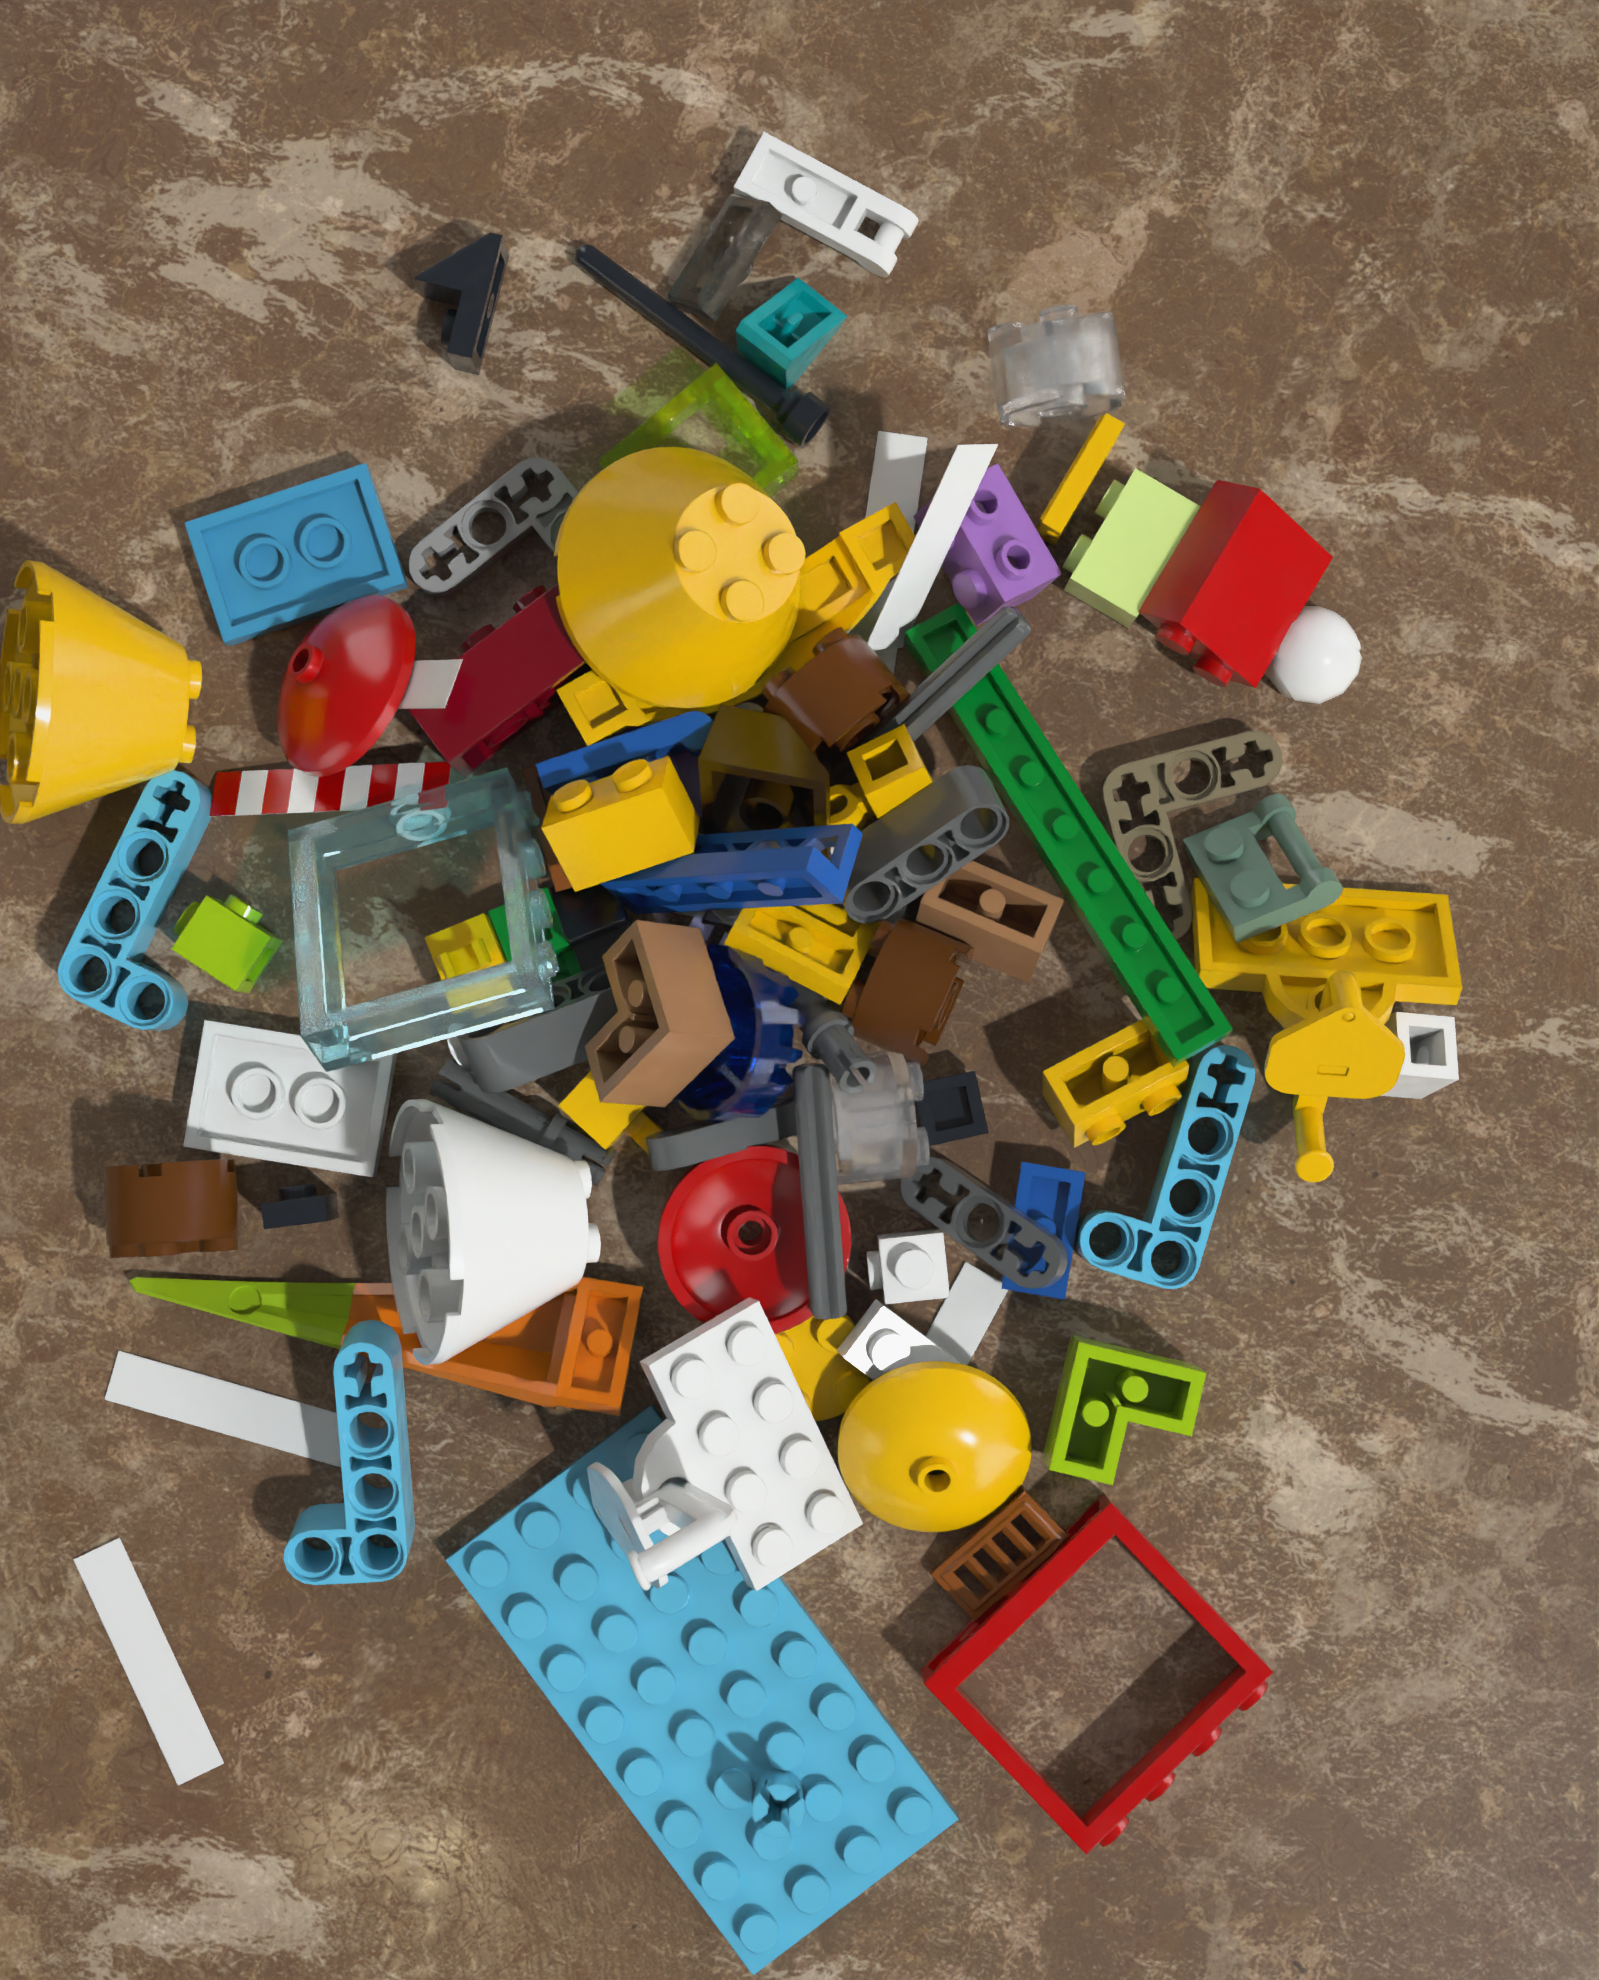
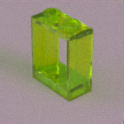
[598,363,798,497]

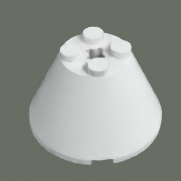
[386,1099,601,1365]

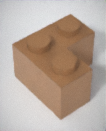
[585,920,735,1107]

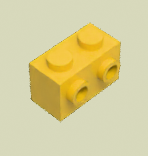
[541,756,700,892]
[1042,1019,1189,1148]

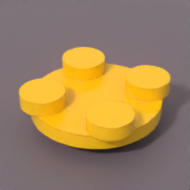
[774,1314,872,1421]

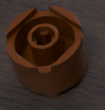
[762,627,910,766]
[842,917,974,1066]
[103,1159,240,1258]

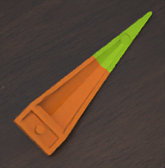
[129,1277,643,1416]

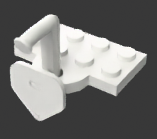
[587,1297,863,1591]

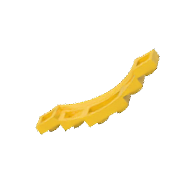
[556,501,915,746]

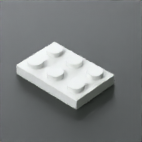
[183,1020,398,1177]

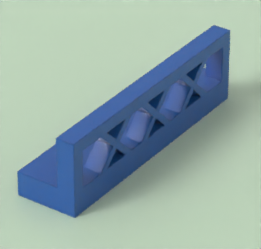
[601,823,863,914]

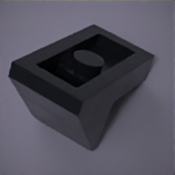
[413,232,509,375]
[549,884,632,972]

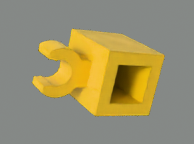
[830,724,933,830]
[424,913,520,1014]
[558,1071,664,1154]

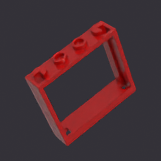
[921,1492,1274,1855]

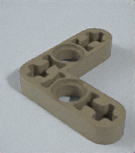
[1099,731,1283,940]

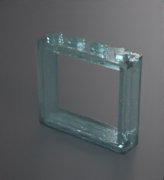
[288,767,560,1072]

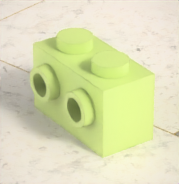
[1062,468,1201,628]

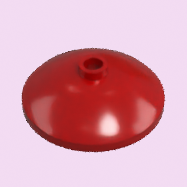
[277,595,416,777]
[657,1144,851,1333]

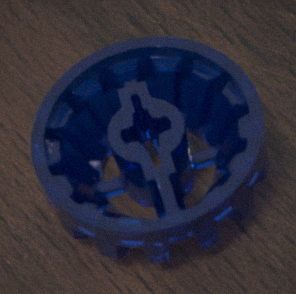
[672,944,805,1122]

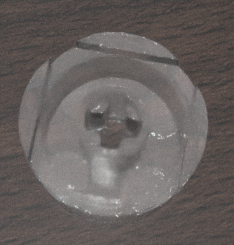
[987,305,1125,427]
[819,1050,930,1185]

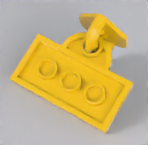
[1191,878,1463,1183]

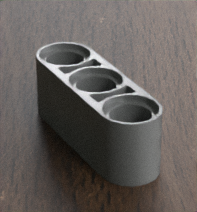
[830,765,1009,924]
[456,964,618,1093]

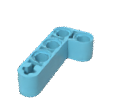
[57,770,213,1031]
[1074,1045,1255,1289]
[283,1320,415,1585]

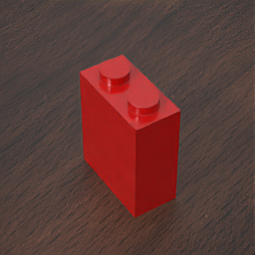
[1138,480,1333,688]

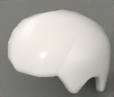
[1264,606,1362,704]

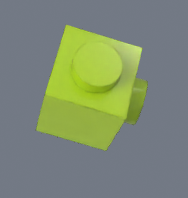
[171,894,283,993]

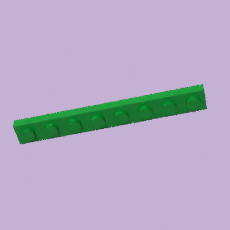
[904,603,1233,1067]

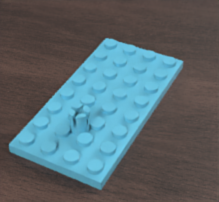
[446,1403,959,1975]

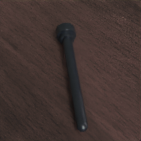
[574,244,831,449]

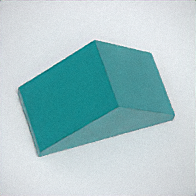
[736,277,847,391]

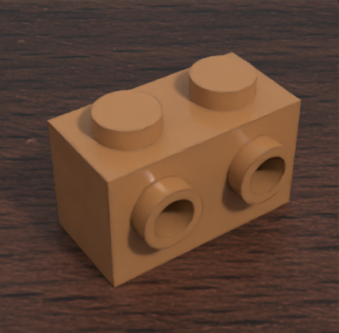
[915,861,1064,983]

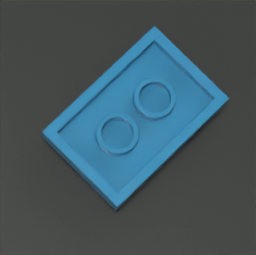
[185,463,409,647]

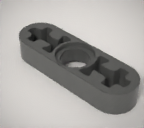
[645,1095,797,1171]
[900,1157,1068,1289]

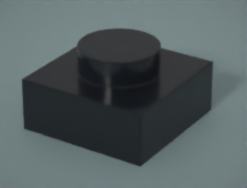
[912,1071,989,1147]
[261,1183,339,1229]

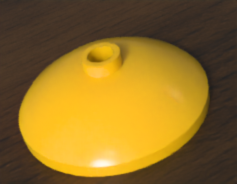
[837,1361,1032,1532]

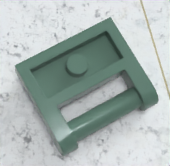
[1183,793,1343,943]

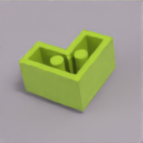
[1042,1335,1207,1485]

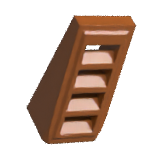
[930,1485,1069,1621]

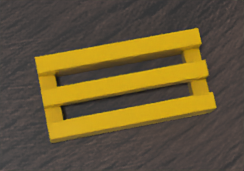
[1036,413,1125,546]

